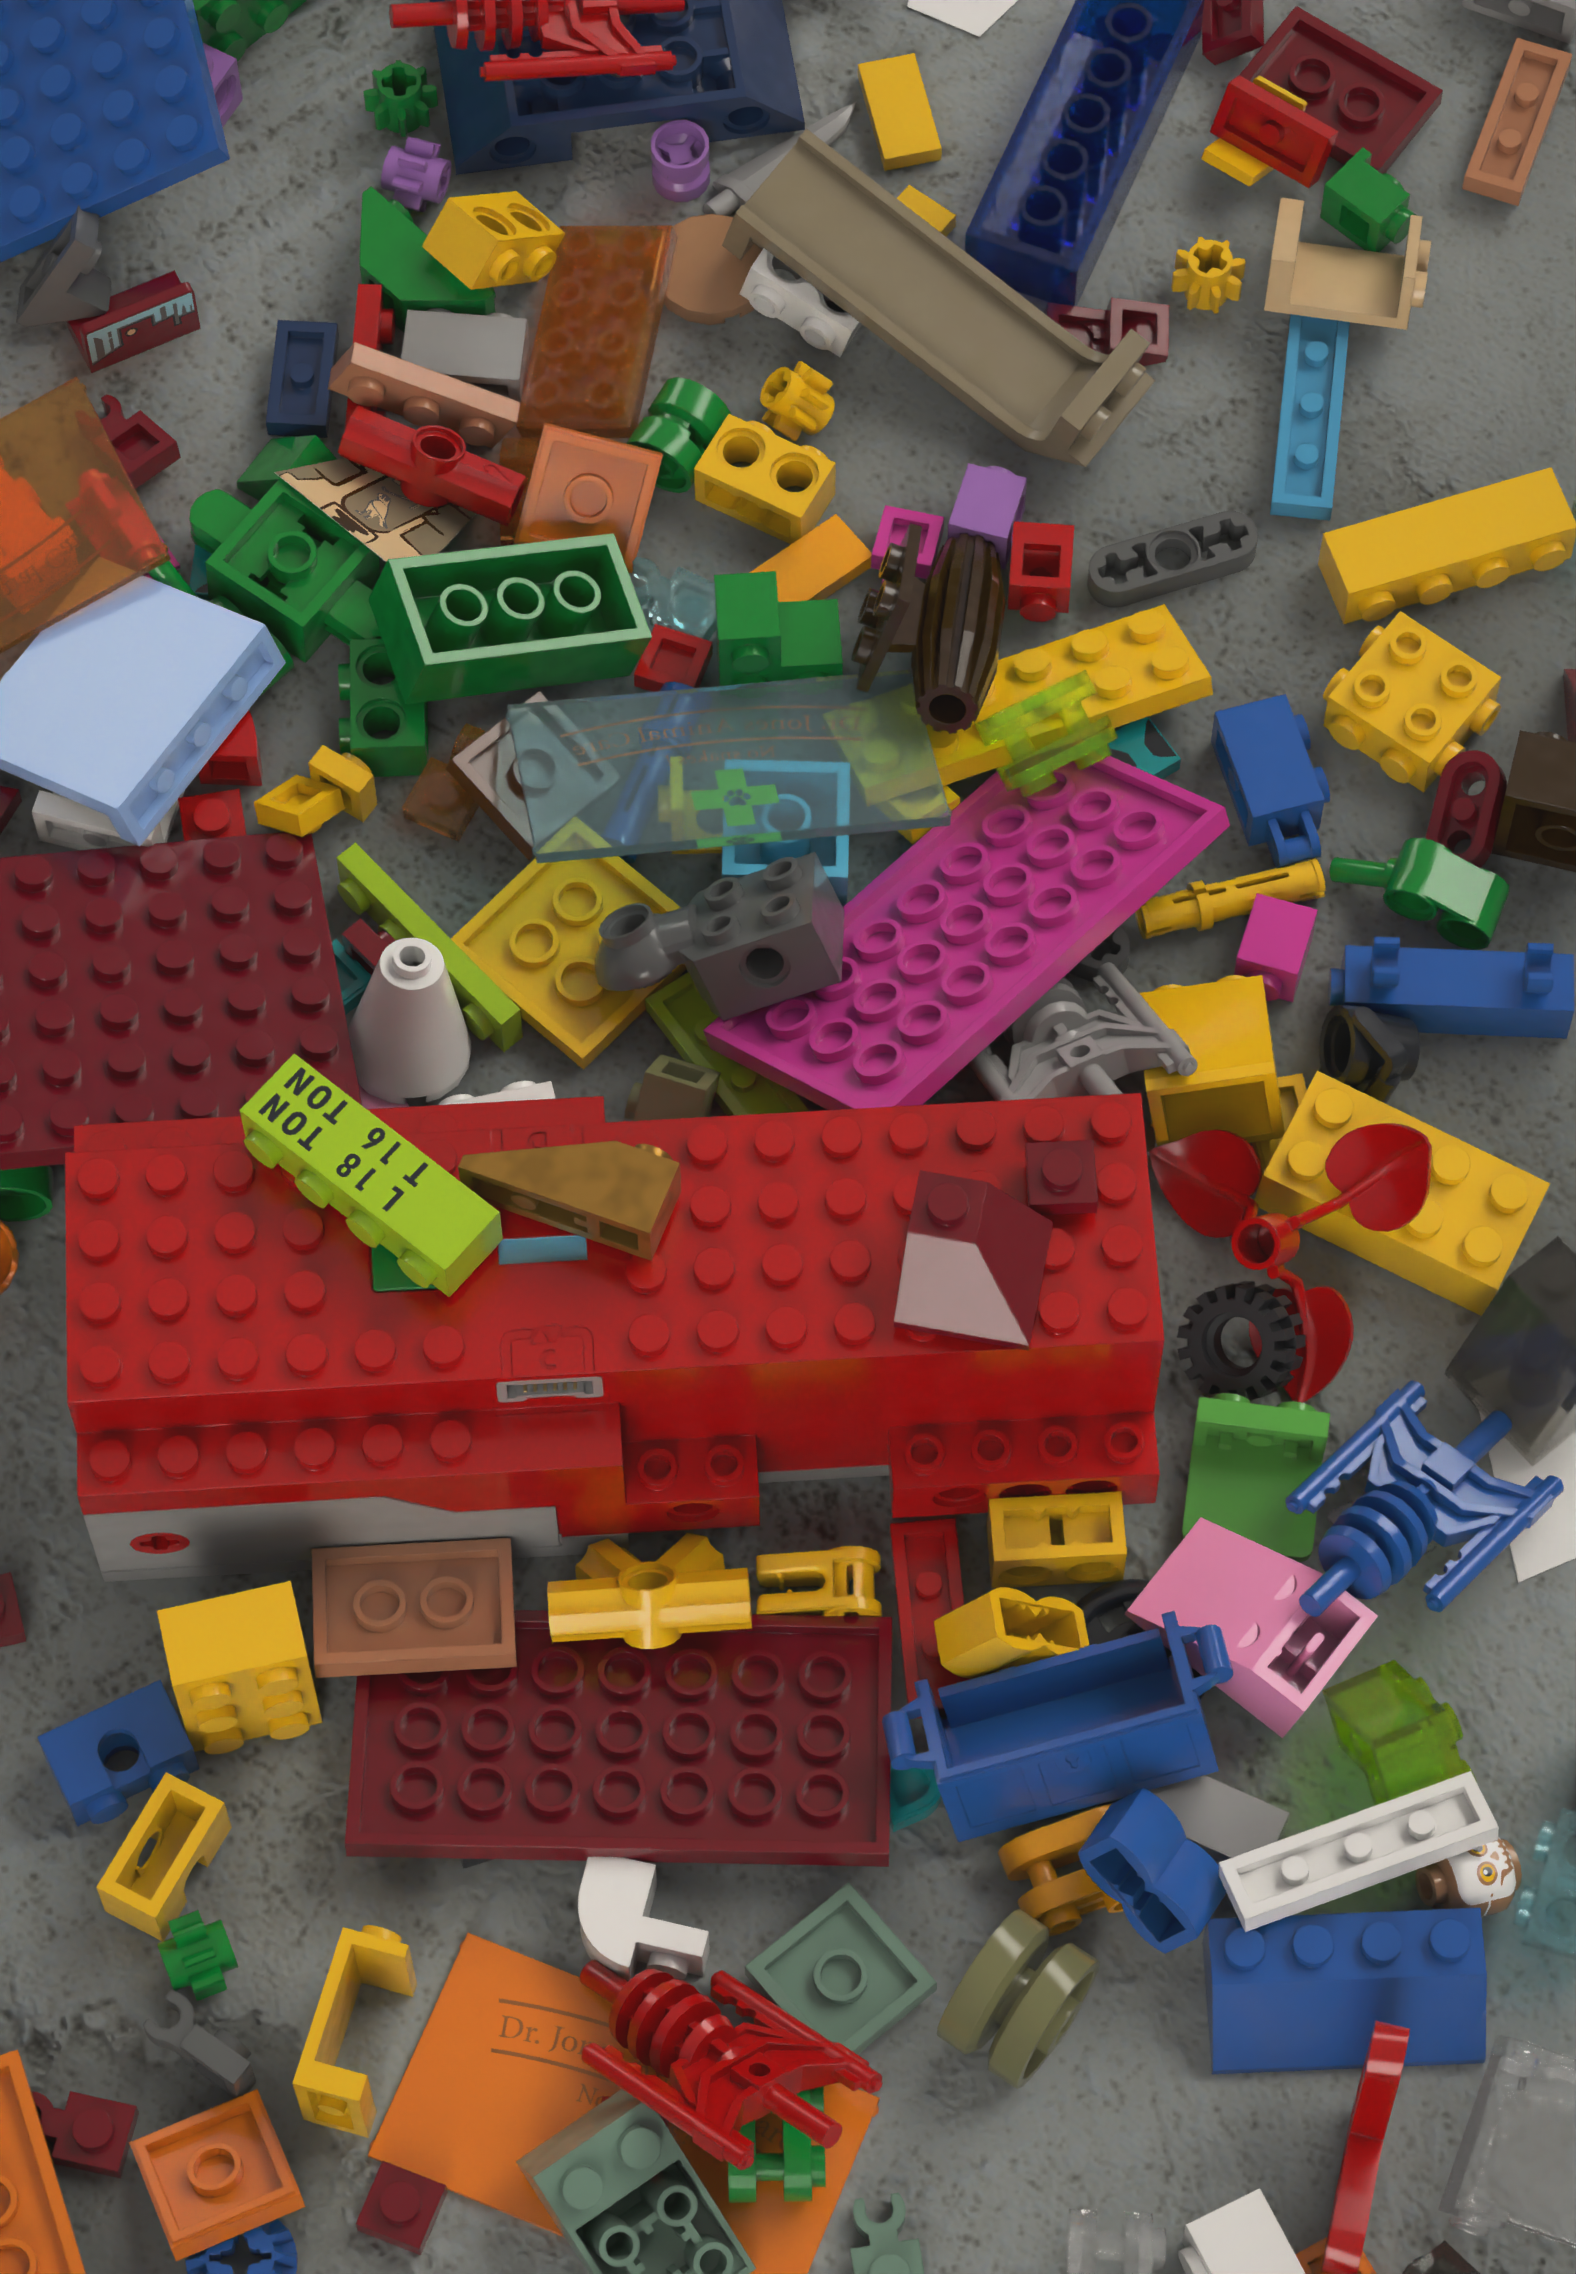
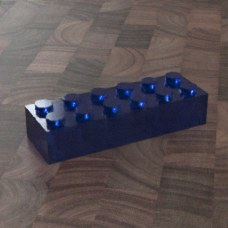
[965,0,1204,306]

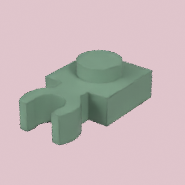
[850,2193,924,2274]

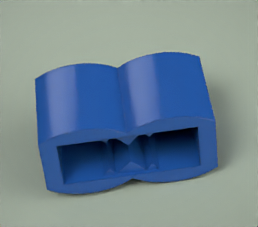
[1078,1788,1227,1954]

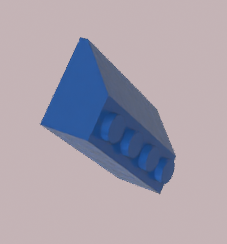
[1202,1908,1487,2074]

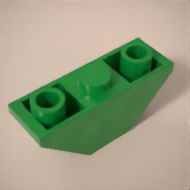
[359,186,496,332]

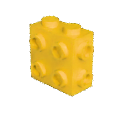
[1323,611,1501,793]

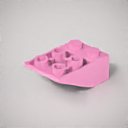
[1124,1517,1378,1738]

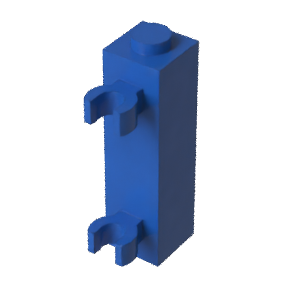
[1328,936,1574,1039]

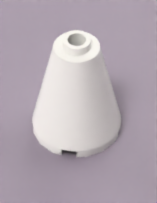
[348,938,471,1104]

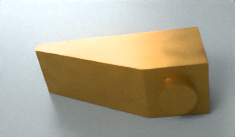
[458,1141,681,1261]

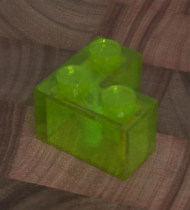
[1322,1660,1477,1806]

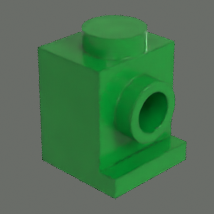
[1320,147,1417,252]

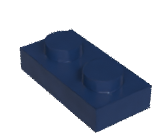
[266,320,339,438]

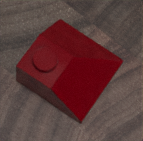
[894,1170,1053,1351]

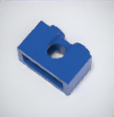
[37,1680,200,1827]

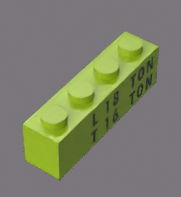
[240,1054,503,1297]

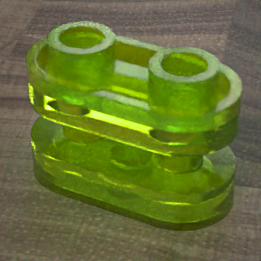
[974,669,1118,798]

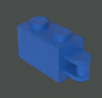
[1211,694,1330,868]

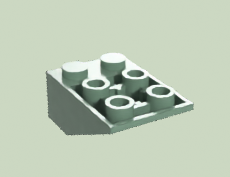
[516,2089,756,2274]

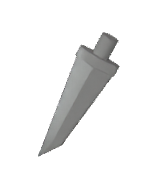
[703,101,857,216]

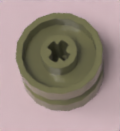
[937,1909,1100,2089]

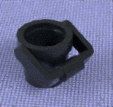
[1318,1005,1420,1104]

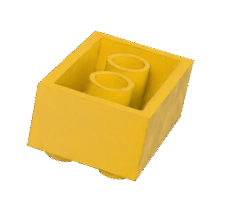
[157,1581,323,1754]

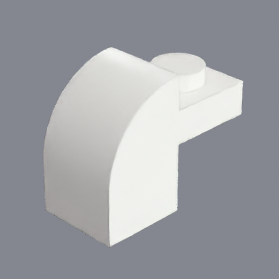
[578,1857,710,1981]

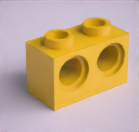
[422,191,566,290]
[694,414,836,544]
[987,1491,1127,1589]

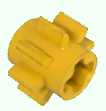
[1171,236,1246,314]
[760,361,835,441]

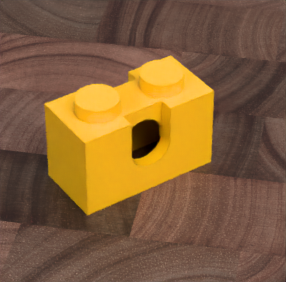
[96,1772,232,1941]

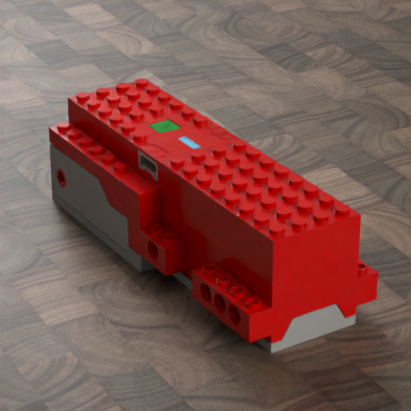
[65,1093,1165,1582]

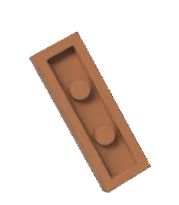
[1462,38,1573,206]
[328,342,520,449]

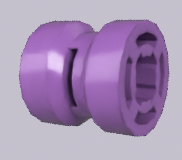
[651,120,710,202]

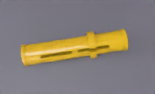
[1135,858,1326,940]

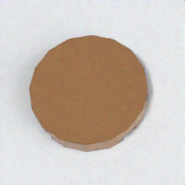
[652,213,763,325]

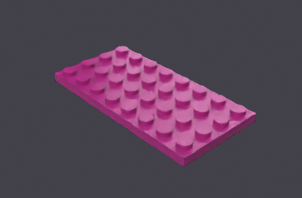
[703,741,1230,1110]

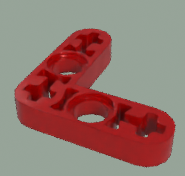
[1321,2020,1410,2274]

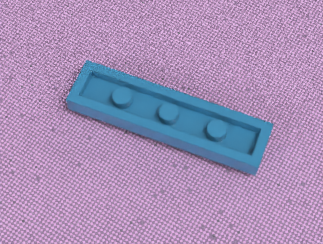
[1270,314,1350,521]

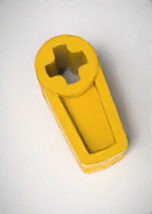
[756,1546,882,1617]

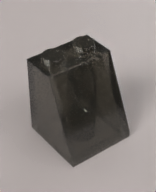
[1445,1236,1576,1467]

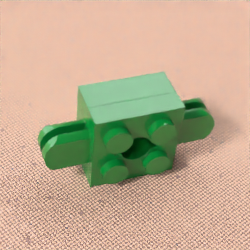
[189,478,382,663]

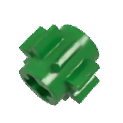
[364,60,438,137]
[157,1910,238,2001]

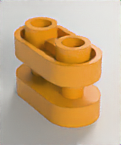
[998,1804,1124,1936]

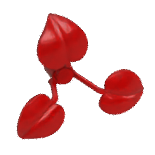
[1149,1123,1432,1403]

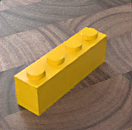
[1318,467,1576,624]

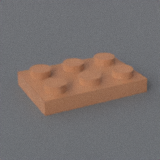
[312,1538,517,1678]

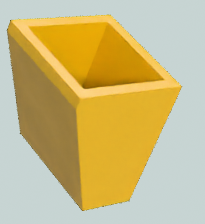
[1139,975,1285,1146]

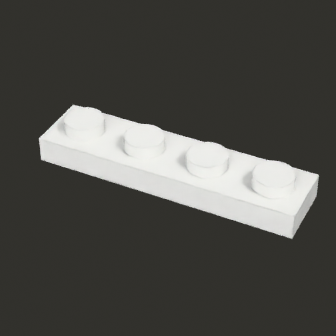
[1218,1771,1499,1932]

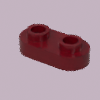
[1426,750,1507,868]

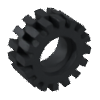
[1177,1281,1306,1401]

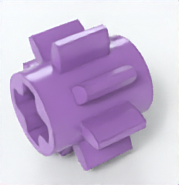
[381,137,451,212]

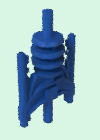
[1286,1380,1564,1617]

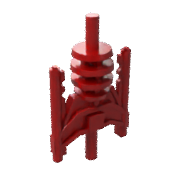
[389,0,685,82]
[580,1960,883,2170]

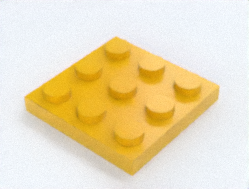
[451,820,687,1070]

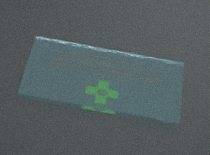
[506,669,952,863]

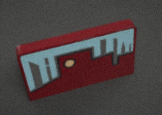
[66,270,201,373]

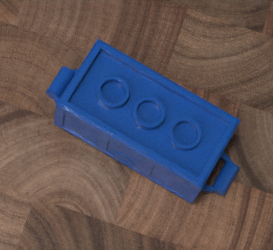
[882,1611,1233,1842]

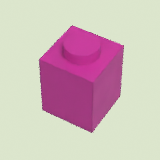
[1234,893,1318,1002]

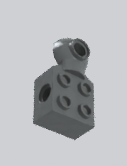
[595,852,845,1021]

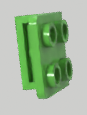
[1181,1393,1330,1562]

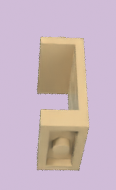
[1264,198,1431,330]

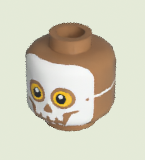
[1415,1837,1522,1918]

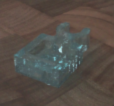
[632,557,716,640]

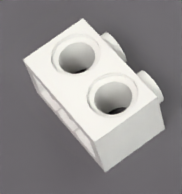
[739,248,862,357]

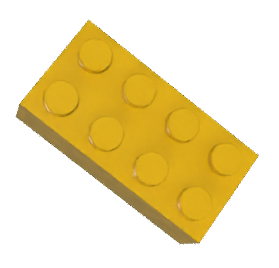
[1254,1071,1550,1318]

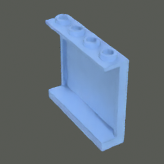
[0,558,286,847]

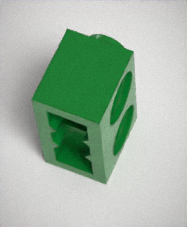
[338,638,429,777]

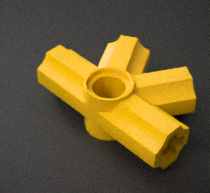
[547,1533,752,1649]

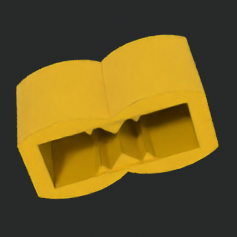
[934,1587,1089,1679]

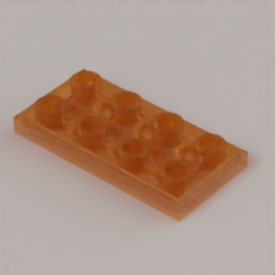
[516,225,678,438]

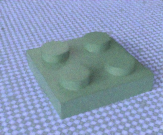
[745,1882,937,2055]

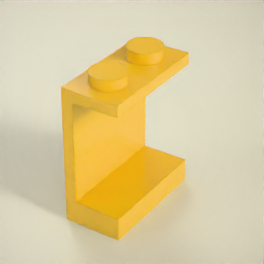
[292,1925,417,2138]

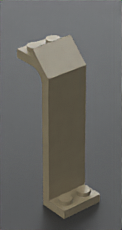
[722,128,1156,467]

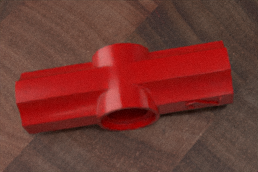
[338,406,528,527]

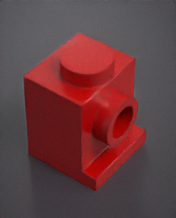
[1008,521,1075,622]

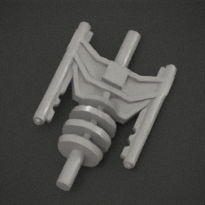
[967,962,1198,1101]

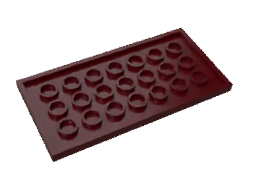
[345,1610,892,1867]

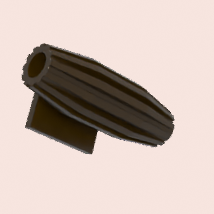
[851,523,1006,734]

